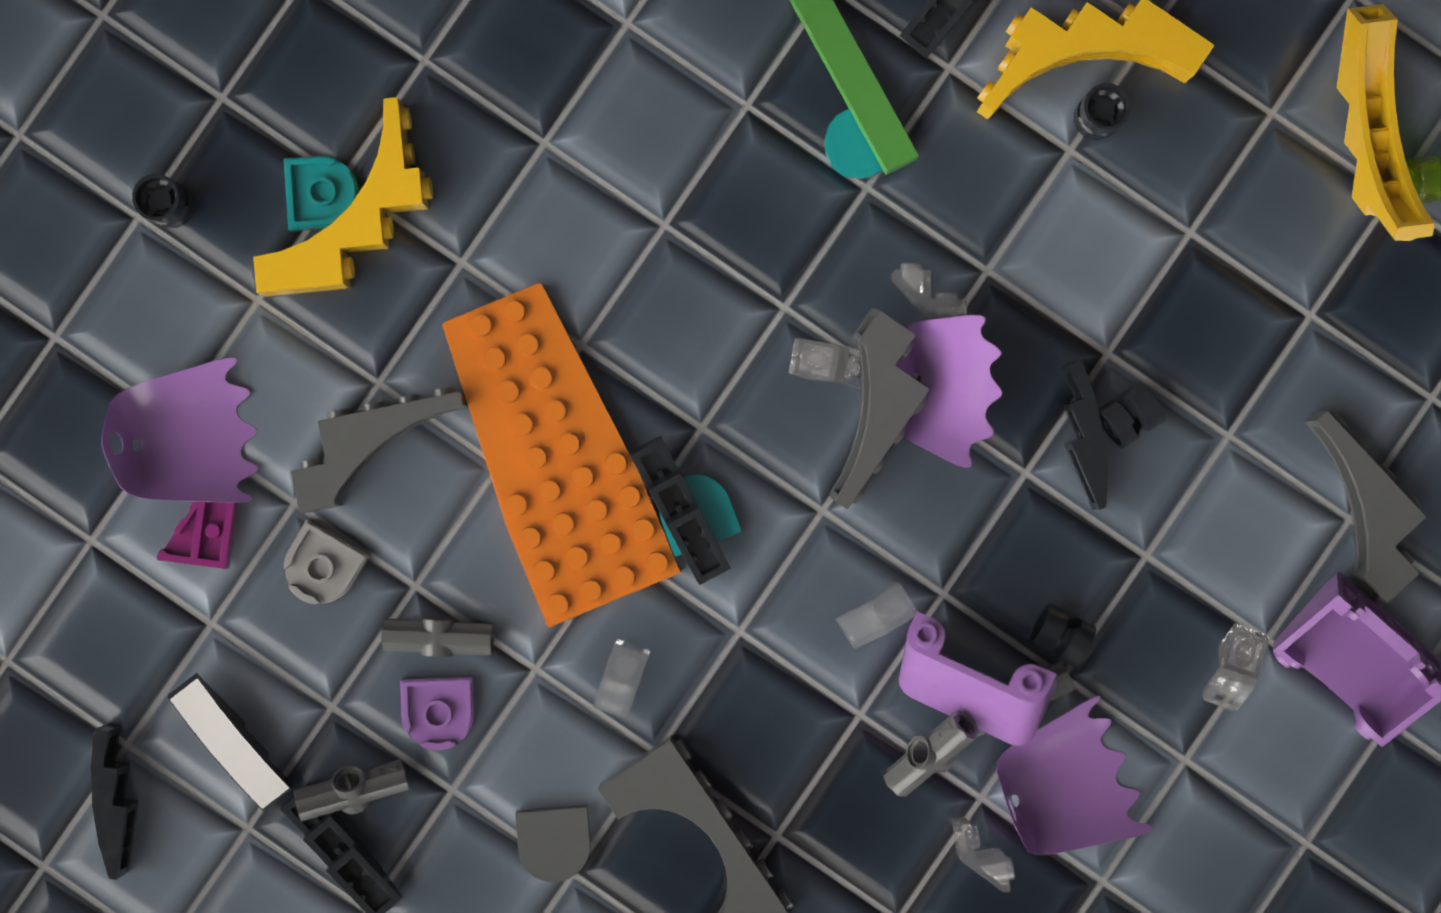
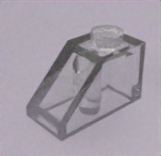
[835,581,917,649]
[593,639,651,719]

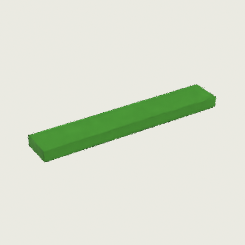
[789,0,919,175]

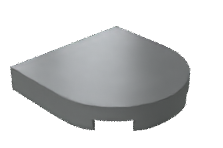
[284,519,371,604]

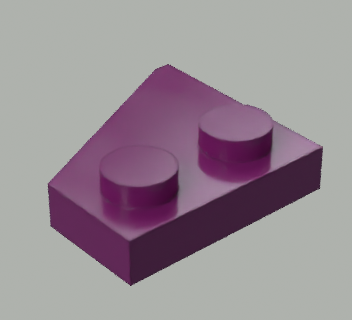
[157,502,238,569]

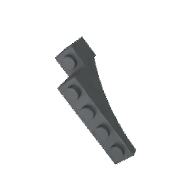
[829,307,930,510]
[291,387,468,513]
[1305,411,1426,603]

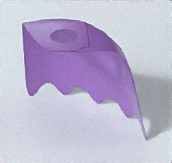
[895,315,1002,468]
[101,357,259,503]
[996,696,1153,855]

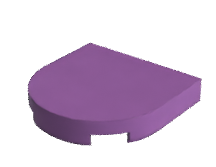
[400,676,475,751]

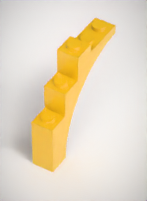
[977,0,1215,119]
[1336,4,1435,241]
[253,97,433,297]

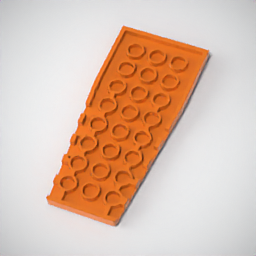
[442,283,681,628]

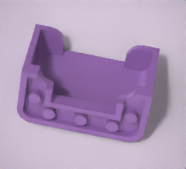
[1273,572,1441,747]
[899,611,1057,746]

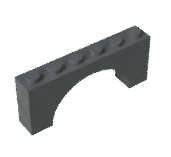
[598,735,795,913]

